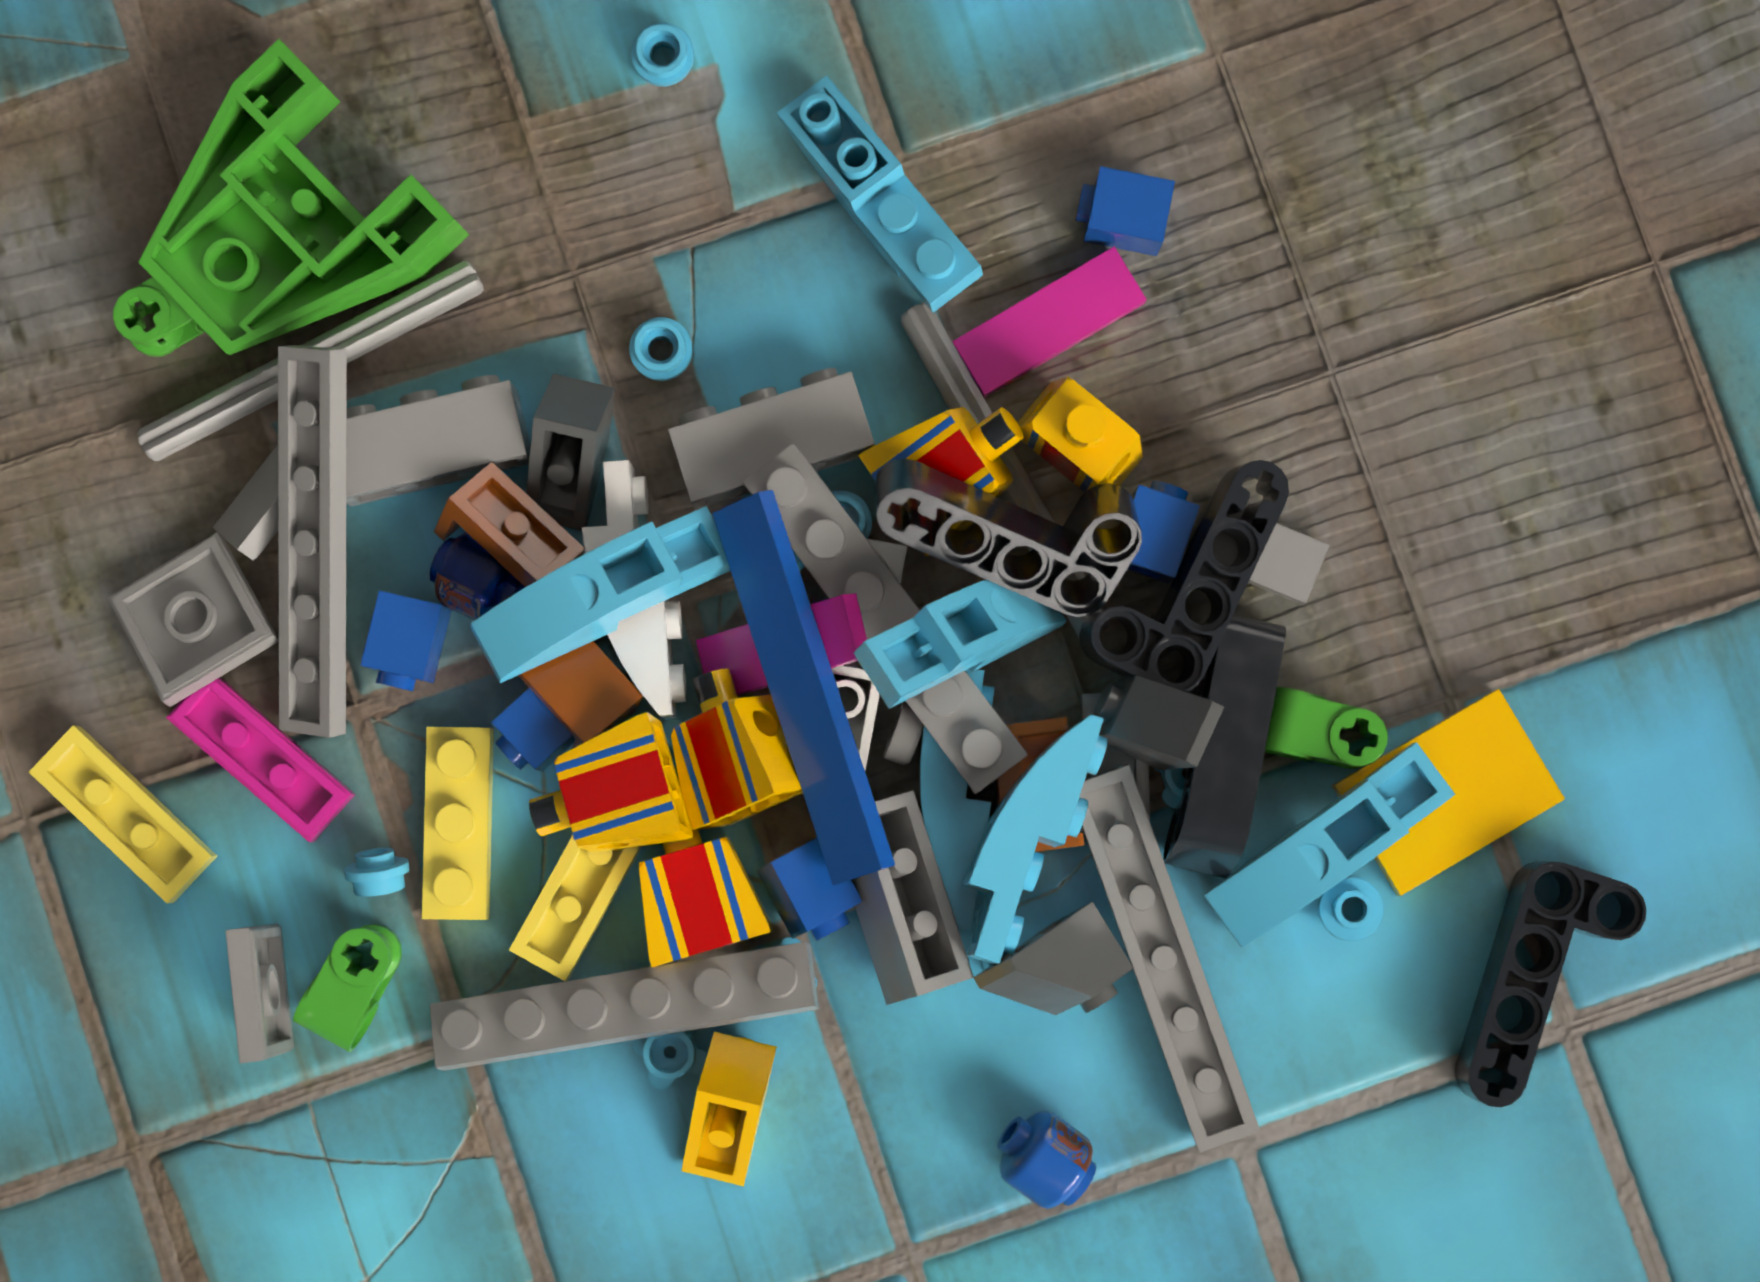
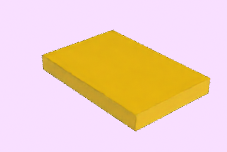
[1331,689,1565,896]

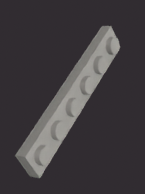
[278,345,347,738]
[742,443,1028,794]
[1080,764,1261,1153]
[430,942,819,1071]

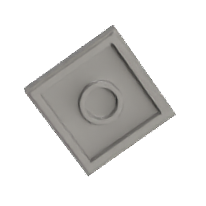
[108,532,279,707]
[225,924,294,1064]

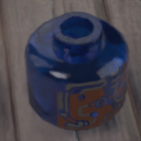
[429,532,525,621]

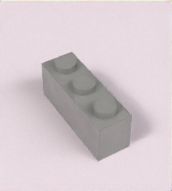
[668,368,875,510]
[346,375,531,507]
[851,790,974,1005]

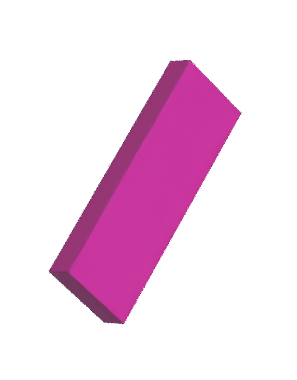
[952,246,1147,398]
[696,593,867,696]
[166,677,356,843]

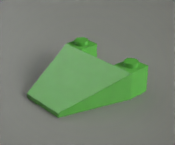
[138,39,469,355]

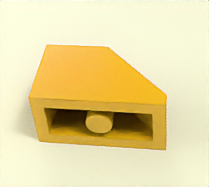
[681,1031,777,1187]

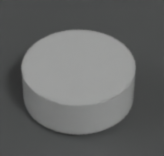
[883,701,924,766]

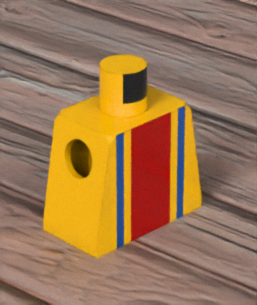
[1017,376,1143,492]
[858,407,1024,556]
[671,669,803,831]
[529,712,694,852]
[639,830,773,967]

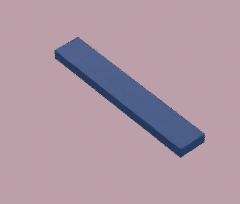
[712,490,895,885]

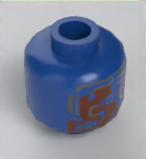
[997,1111,1096,1209]

